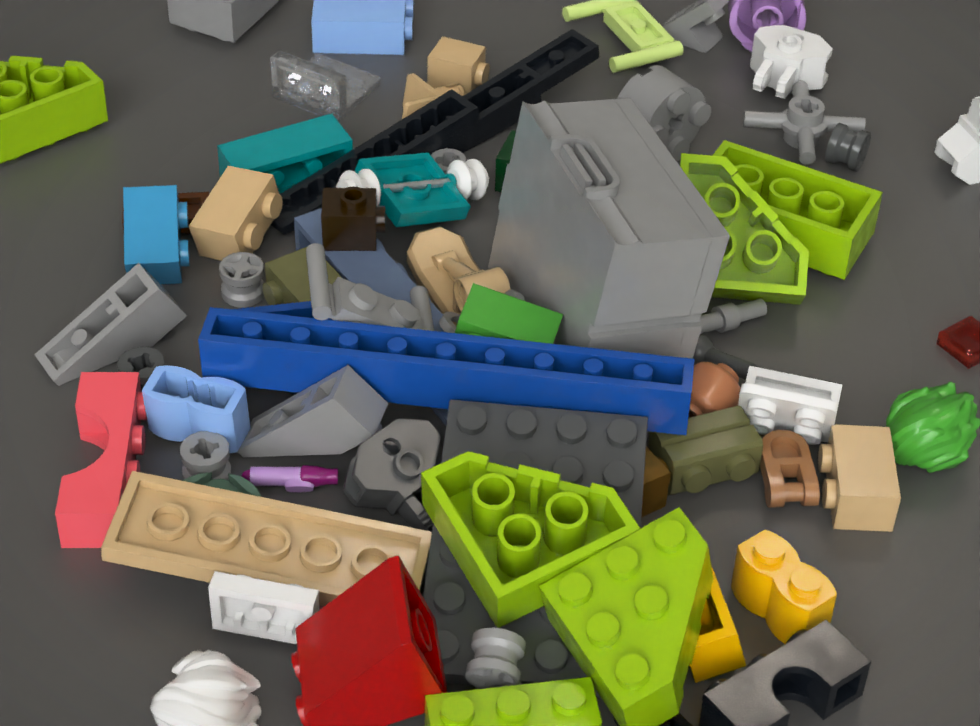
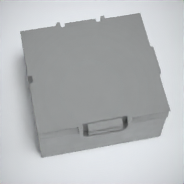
[487,98,730,359]

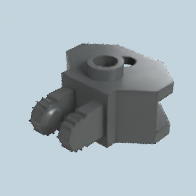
[343,418,441,532]

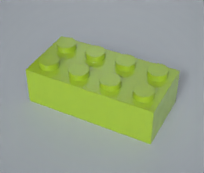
[712,140,883,280]

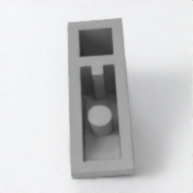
[34,263,187,386]
[238,365,388,457]

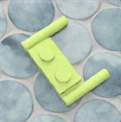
[562,0,683,73]

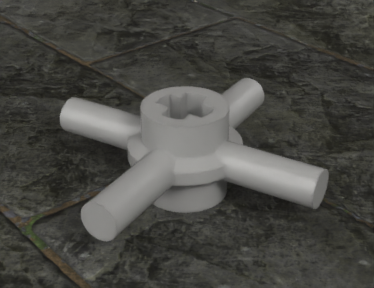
[743,81,866,165]

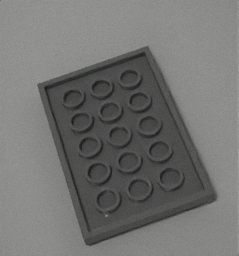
[423,400,648,698]

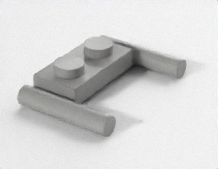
[306,243,434,331]

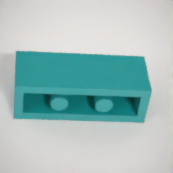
[217,113,353,194]

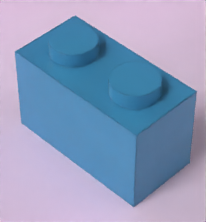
[123,185,190,284]

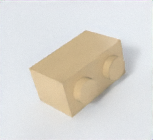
[189,166,283,261]
[818,424,901,532]

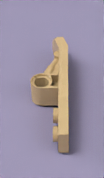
[407,226,511,326]

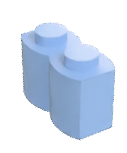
[142,365,251,453]

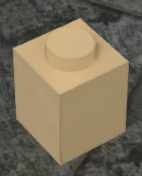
[427,36,490,94]

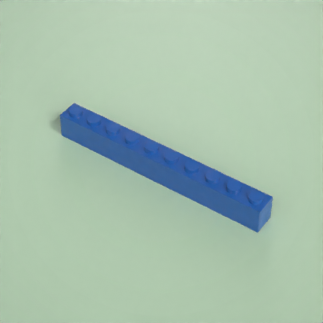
[198,307,695,435]

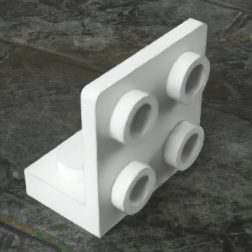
[208,571,324,644]

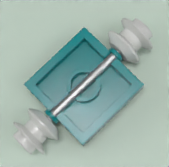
[336,153,489,227]

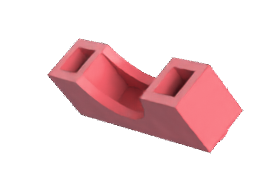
[55,372,147,548]

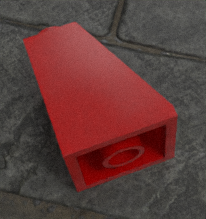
[291,555,448,726]

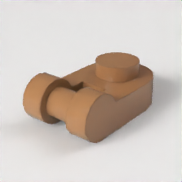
[760,430,820,508]

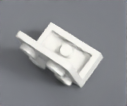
[738,366,842,445]

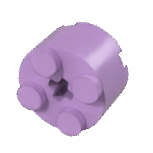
[728,0,806,52]

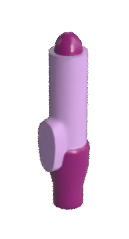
[241,465,339,492]

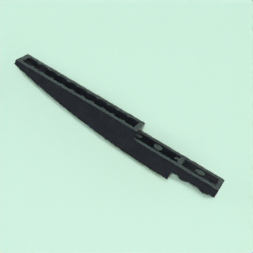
[271,29,599,235]

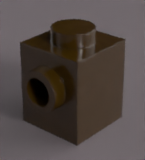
[321,186,385,251]

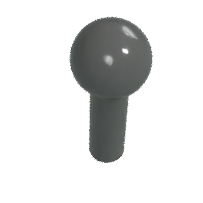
[693,334,757,380]

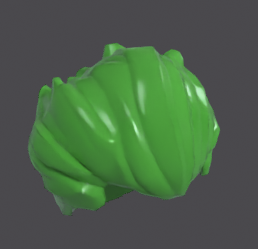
[886,381,980,473]

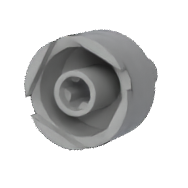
[617,65,711,161]

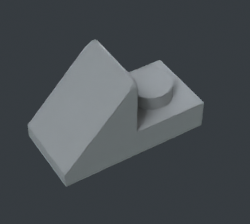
[661,0,730,53]

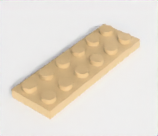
[101,471,432,606]

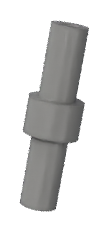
[699,299,767,334]

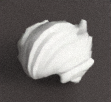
[150,650,262,726]

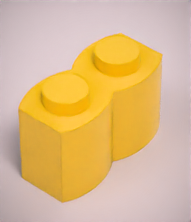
[731,530,837,644]

